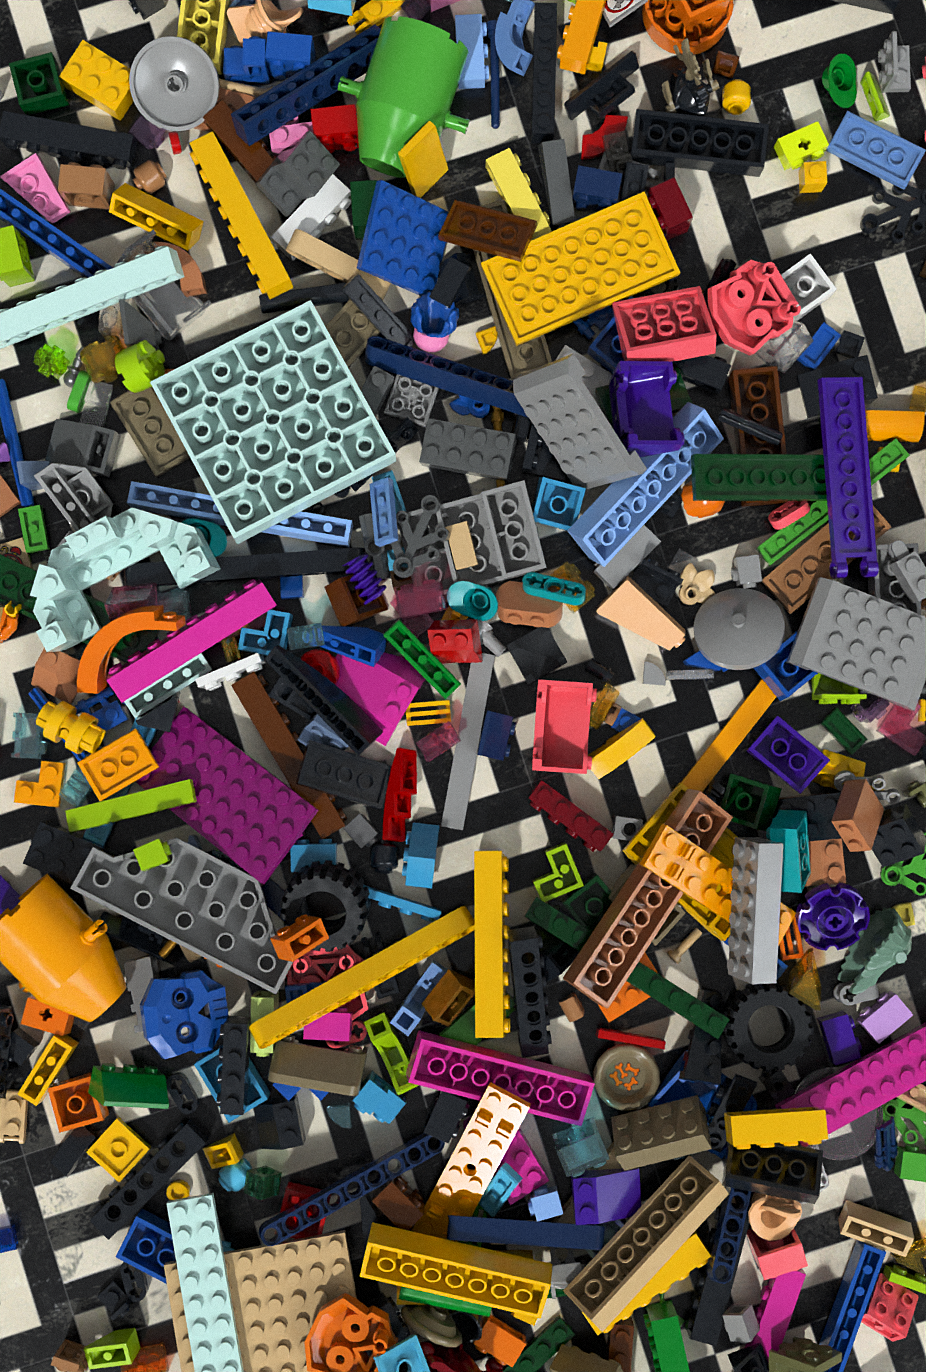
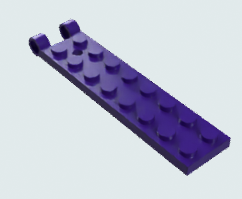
[818,377,879,579]

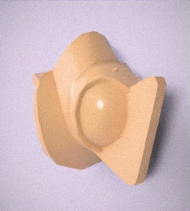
[227,0,303,48]
[748,1192,802,1241]

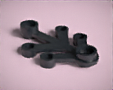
[860,185,926,244]

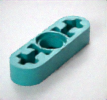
[522,572,586,606]

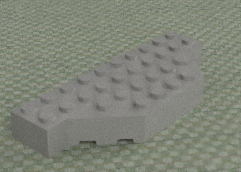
[70,838,294,994]

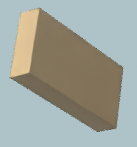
[445,521,479,570]

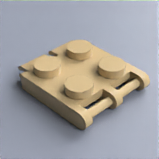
[0,1089,28,1144]

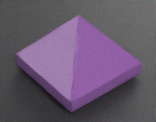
[0,442,10,462]

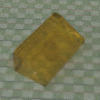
[589,684,619,730]

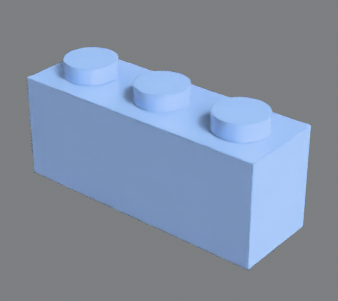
[455,14,489,89]

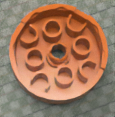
[642,0,734,55]

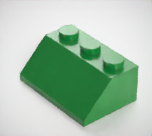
[88,1063,169,1109]

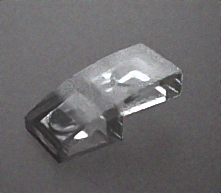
[79,380,113,427]

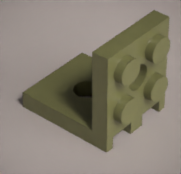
[769,1336,842,1372]

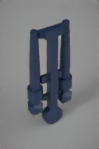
[874,1116,898,1171]

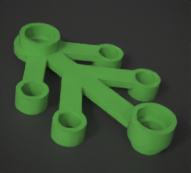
[880,832,926,896]
[878,1098,926,1144]

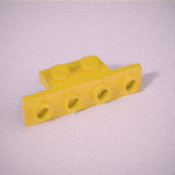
[812,749,884,791]

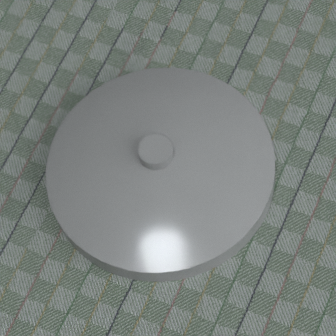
[129,36,220,131]
[694,588,785,670]

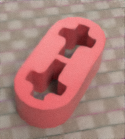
[768,501,811,530]
[325,1020,367,1048]

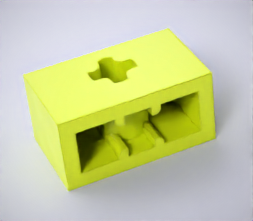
[774,121,829,171]

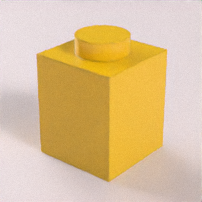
[798,161,827,193]

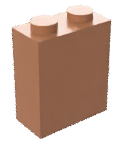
[831,779,884,852]

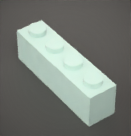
[124,653,212,718]

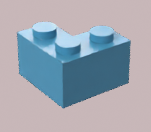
[238,610,293,656]
[402,822,439,889]
[352,1070,407,1124]

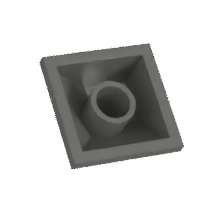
[119,299,162,351]

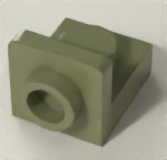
[902,780,926,808]

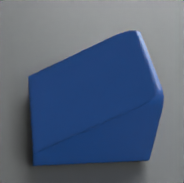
[280,576,304,600]

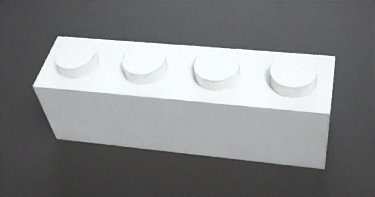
[271,174,351,261]

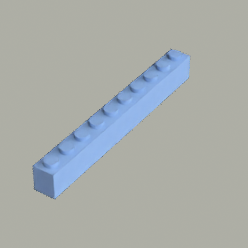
[127,481,353,548]

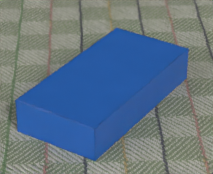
[796,322,841,371]

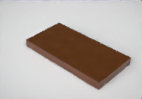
[438,200,537,262]

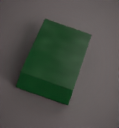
[820,708,868,755]

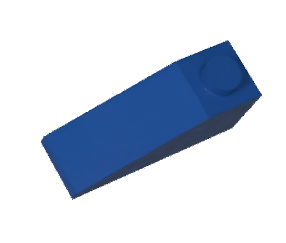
[313,625,386,667]

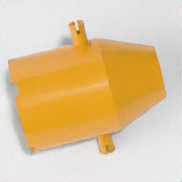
[0,874,127,1022]

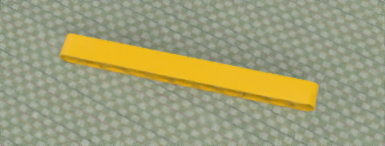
[249,906,475,1049]

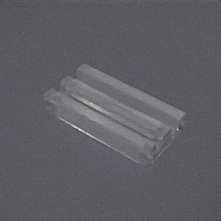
[666,669,714,680]

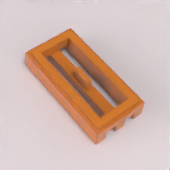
[778,917,804,961]

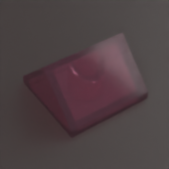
[104,583,157,621]

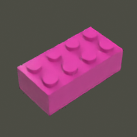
[463,1115,549,1205]

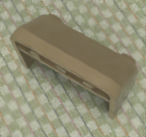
[268,1035,368,1096]

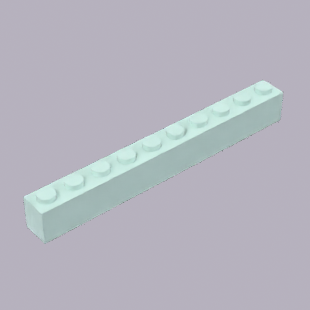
[0,246,185,349]

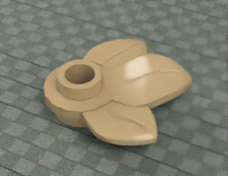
[679,563,715,605]

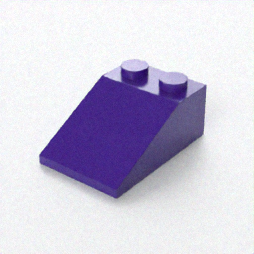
[746,715,830,794]
[571,1167,641,1225]

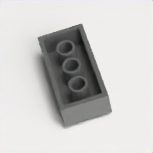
[419,418,518,482]

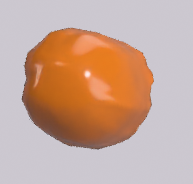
[681,481,725,518]

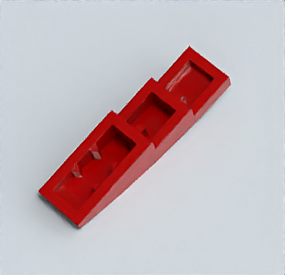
[382,748,417,842]

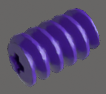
[343,554,387,605]

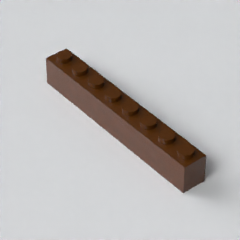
[231,672,348,839]

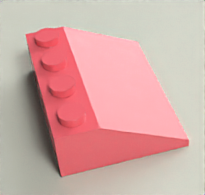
[612,286,716,362]

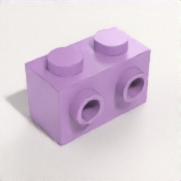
[856,991,913,1044]

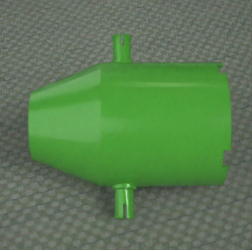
[338,16,470,178]

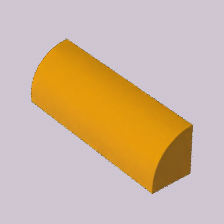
[865,410,925,442]

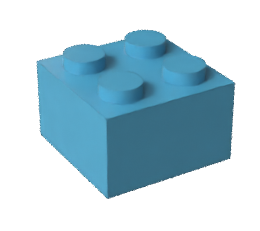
[532,477,586,531]

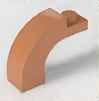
[131,242,207,297]

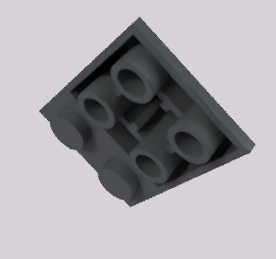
[45,419,121,478]

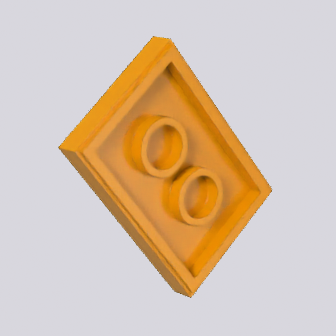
[77,728,160,801]

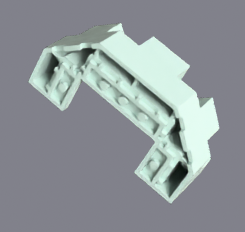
[30,507,221,652]

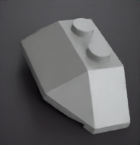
[34,462,113,531]

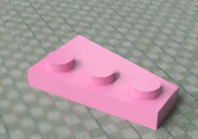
[0,153,71,224]

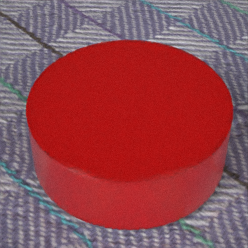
[168,131,182,155]

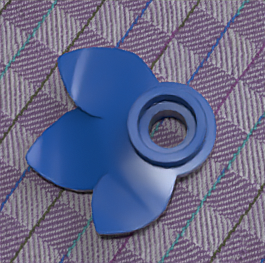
[449,395,490,418]

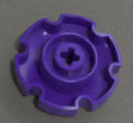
[795,883,870,951]

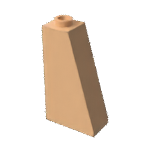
[596,576,685,651]

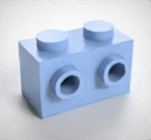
[528,1185,563,1221]

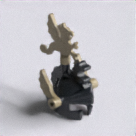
[662,38,720,117]

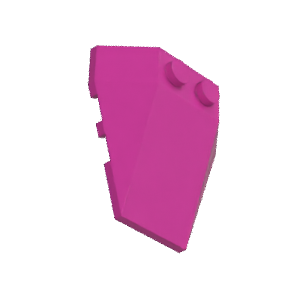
[335,653,426,746]

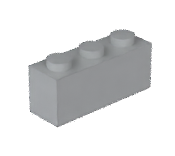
[594,525,661,590]

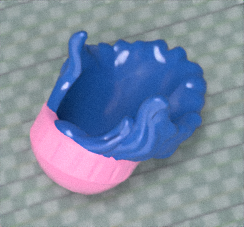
[410,291,459,352]

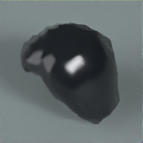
[448,1309,483,1343]

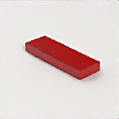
[596,1027,666,1050]

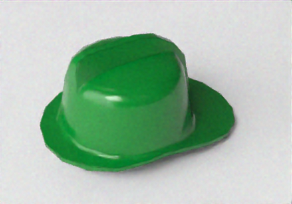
[822,54,857,108]

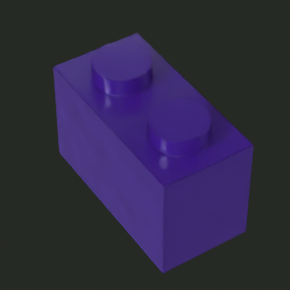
[817,1010,862,1065]

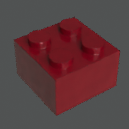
[647,177,693,241]

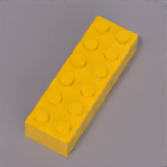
[582,1231,711,1335]

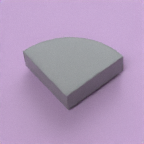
[643,662,666,686]

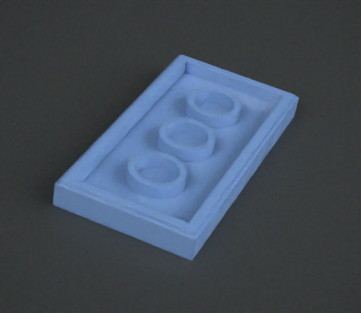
[826,111,926,190]

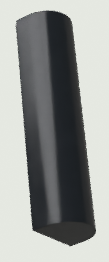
[259,283,350,314]

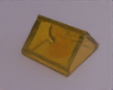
[789,948,822,1011]

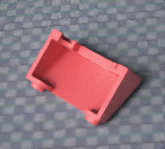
[532,680,597,774]

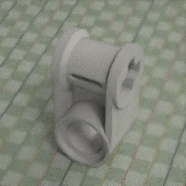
[833,979,880,1006]

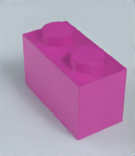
[303,1007,353,1041]

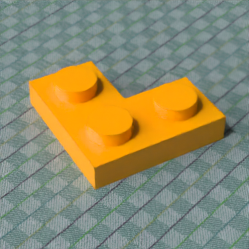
[14,761,66,807]

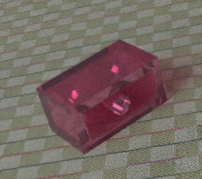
[395,579,447,619]

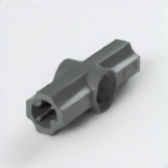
[359,513,391,581]

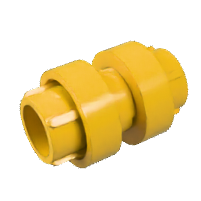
[36,701,106,754]

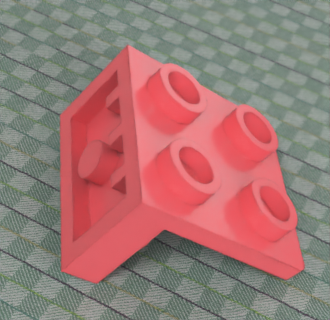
[861,1273,919,1342]

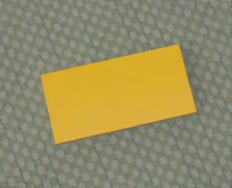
[398,121,449,198]

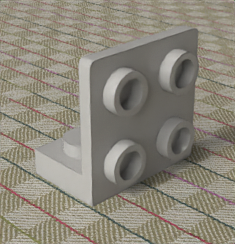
[878,31,911,93]

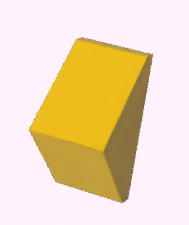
[203,1133,244,1169]

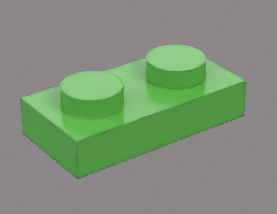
[18,505,50,553]

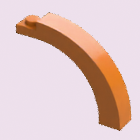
[77,605,186,694]

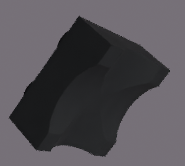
[507,627,567,684]

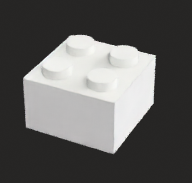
[781,254,837,322]

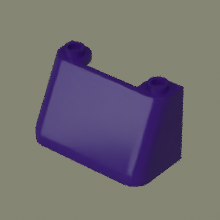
[609,361,685,458]

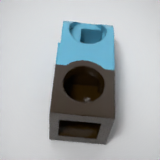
[387,547,414,593]

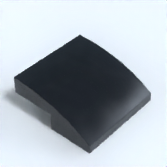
[446,930,475,979]

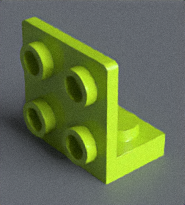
[812,673,867,704]

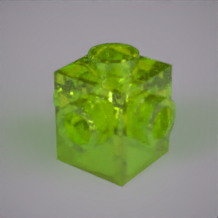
[33,344,70,380]

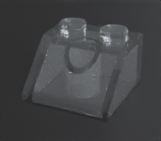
[755,319,814,373]

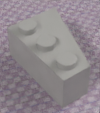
[124,955,161,1033]

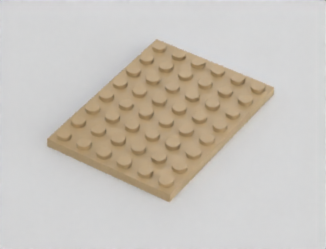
[164,1230,360,1372]

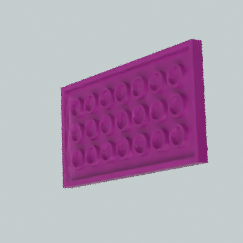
[135,706,319,884]

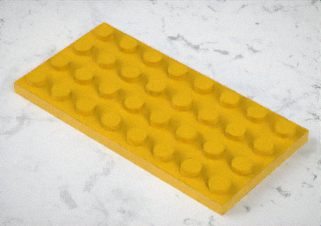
[481,191,680,346]

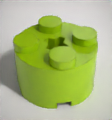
[115,340,165,393]

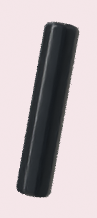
[718,408,783,445]

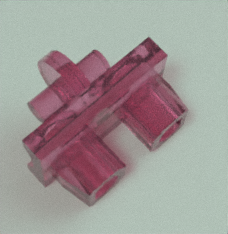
[416,721,461,762]

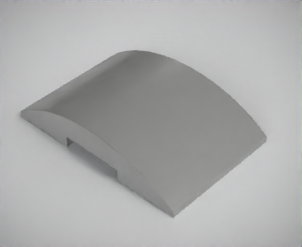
[398,480,547,602]

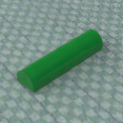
[383,620,461,699]
[399,1286,492,1317]

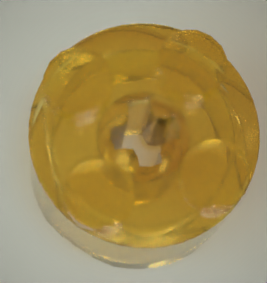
[79,335,125,384]

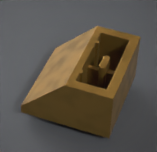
[421,969,475,1027]

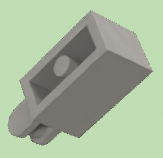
[888,540,926,604]

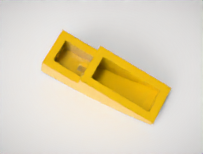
[588,718,656,779]

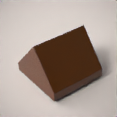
[712,51,740,78]

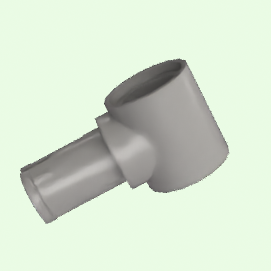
[478,620,506,657]

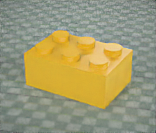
[59,40,133,121]

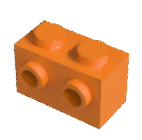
[270,915,329,962]

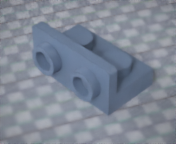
[298,714,349,751]

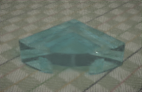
[327,1104,352,1129]

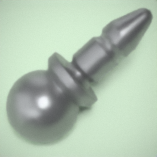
[63,347,85,388]

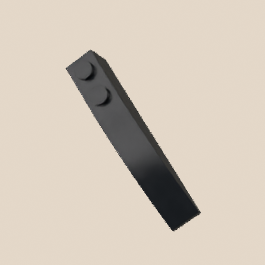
[264,645,383,756]

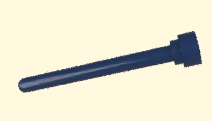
[486,20,500,129]

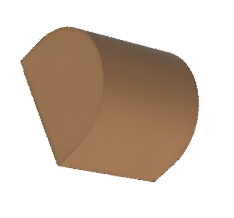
[558,992,585,1022]

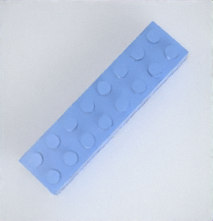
[567,402,724,567]

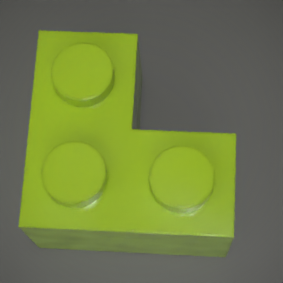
[533,842,584,902]

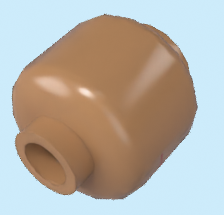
[132,160,167,194]

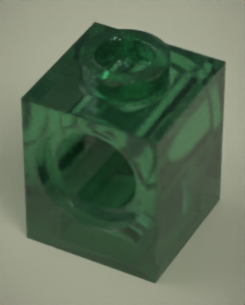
[244,1166,282,1200]

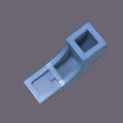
[495,0,535,77]
[390,960,448,1036]

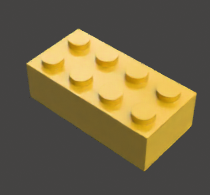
[724,1107,828,1149]

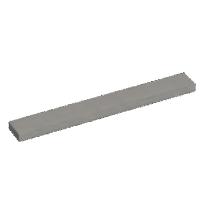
[441,653,495,830]

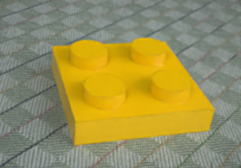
[86,1117,151,1182]

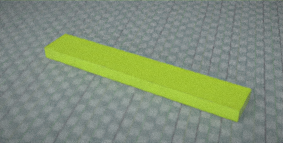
[65,779,197,833]

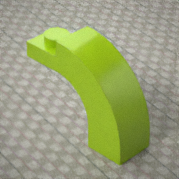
[364,1013,419,1095]

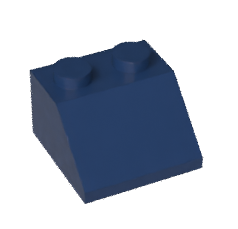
[477,711,516,761]

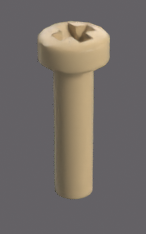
[667,928,702,964]

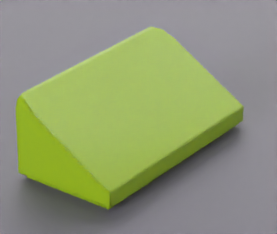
[860,71,890,122]

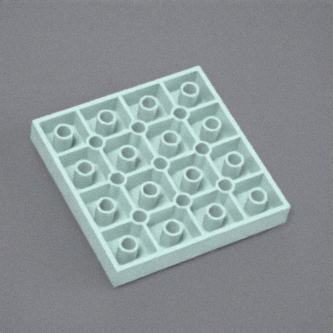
[150,300,396,544]

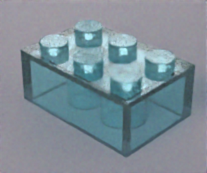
[552,1117,610,1177]

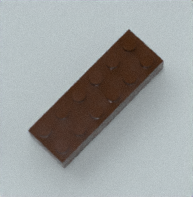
[728,366,788,507]

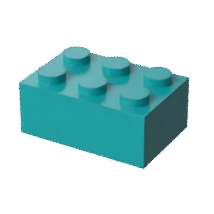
[766,810,811,893]

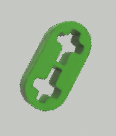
[67,370,94,413]

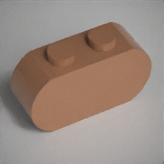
[496,581,563,628]

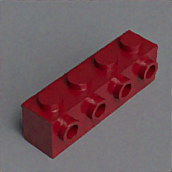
[528,780,614,852]

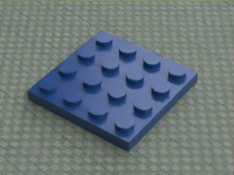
[357,180,449,296]

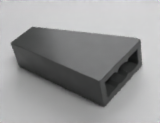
[538,139,575,229]

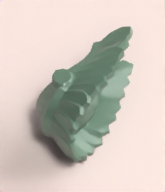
[837,908,912,995]

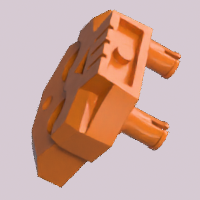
[304,1293,398,1372]

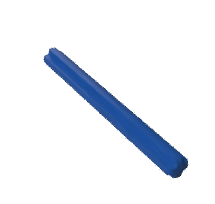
[0,379,34,508]

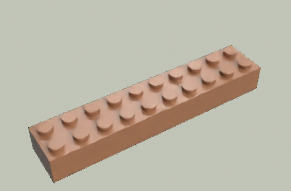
[563,789,733,1009]

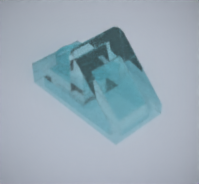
[287,623,325,650]

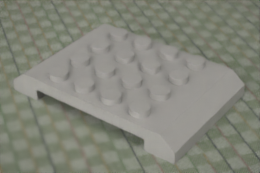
[513,353,647,490]
[787,577,926,711]

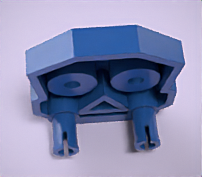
[140,969,229,1059]

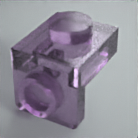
[128,114,166,150]
[851,698,890,723]

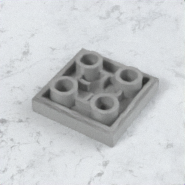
[384,374,439,428]

